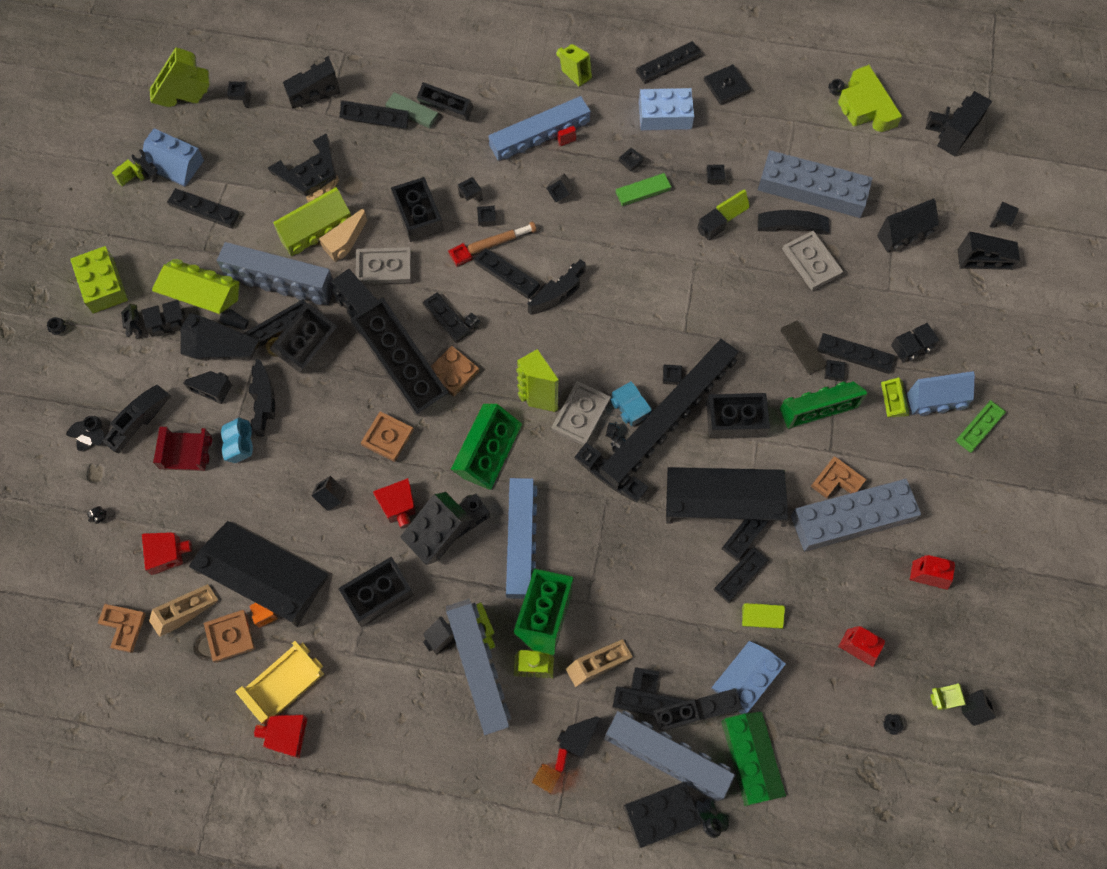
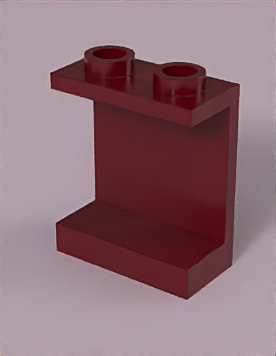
[153,427,212,471]

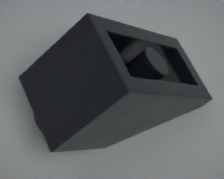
[183,371,232,404]
[423,616,456,654]
[557,716,600,759]

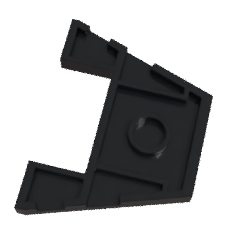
[268,133,336,196]

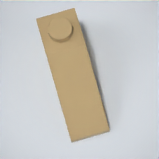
[319,209,367,262]
[149,584,218,637]
[566,639,633,687]

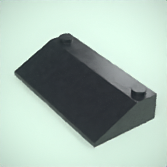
[666,467,788,527]
[189,521,329,627]

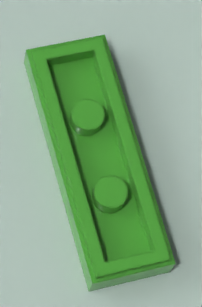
[616,173,671,206]
[955,400,1006,453]

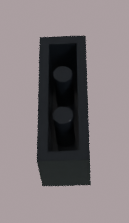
[417,82,473,121]

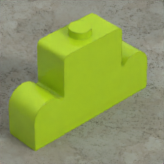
[150,47,210,107]
[838,65,902,132]

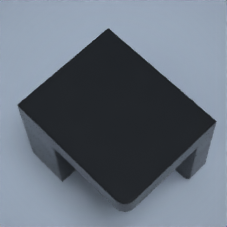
[227,81,251,108]
[925,106,951,133]
[546,173,574,203]
[457,177,483,202]
[989,202,1019,228]
[311,475,346,511]
[631,667,660,694]
[961,689,996,726]

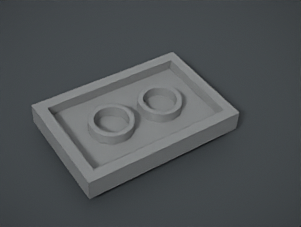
[782,231,843,291]
[355,247,411,284]
[551,381,611,446]

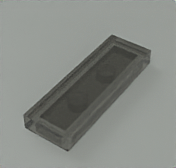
[780,320,826,375]

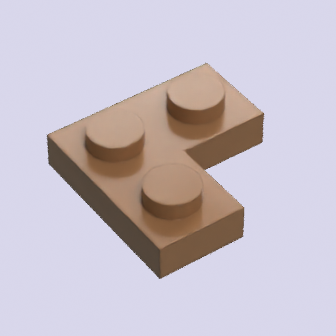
[811,456,867,498]
[98,604,146,653]

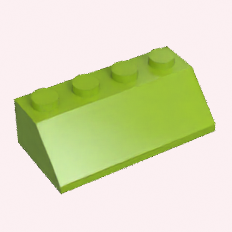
[273,187,351,257]
[152,259,240,314]
[516,349,559,412]

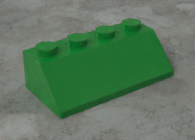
[779,381,867,429]
[450,403,522,490]
[514,569,573,655]
[721,712,786,806]

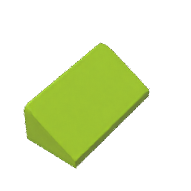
[716,189,749,222]
[881,377,909,417]
[742,603,785,629]

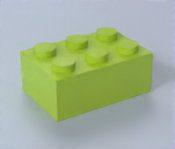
[70,246,128,313]

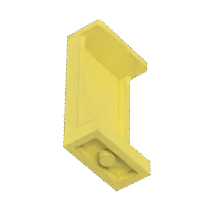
[236,641,324,726]

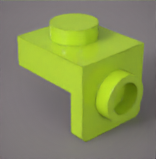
[112,159,145,186]
[930,684,966,710]

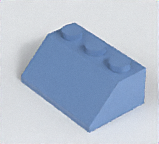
[141,128,204,187]
[906,371,975,416]
[712,641,786,714]

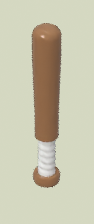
[468,222,537,255]

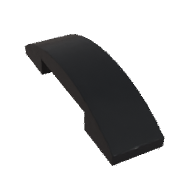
[758,210,829,235]
[574,443,649,503]

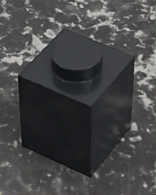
[697,208,727,241]

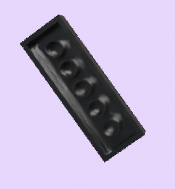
[350,297,448,415]

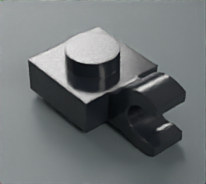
[131,149,158,182]
[121,304,142,339]

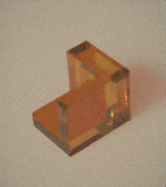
[532,763,561,795]

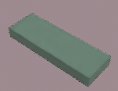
[385,92,438,129]

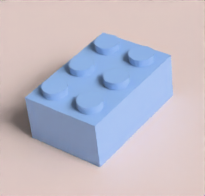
[639,88,694,130]

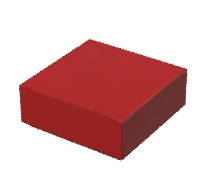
[558,126,576,147]
[448,243,473,267]
[555,748,567,773]

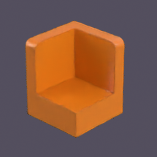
[250,603,278,628]

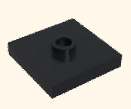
[704,64,750,105]

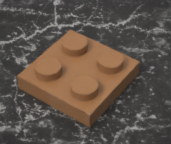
[431,346,479,396]
[361,412,414,462]
[204,610,255,663]

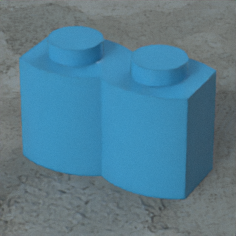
[611,381,652,427]
[221,418,253,463]

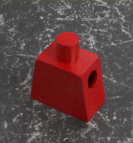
[373,478,416,529]
[142,532,192,575]
[910,555,955,590]
[838,626,886,667]
[254,715,308,759]

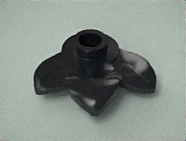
[66,416,105,451]
[696,798,729,838]

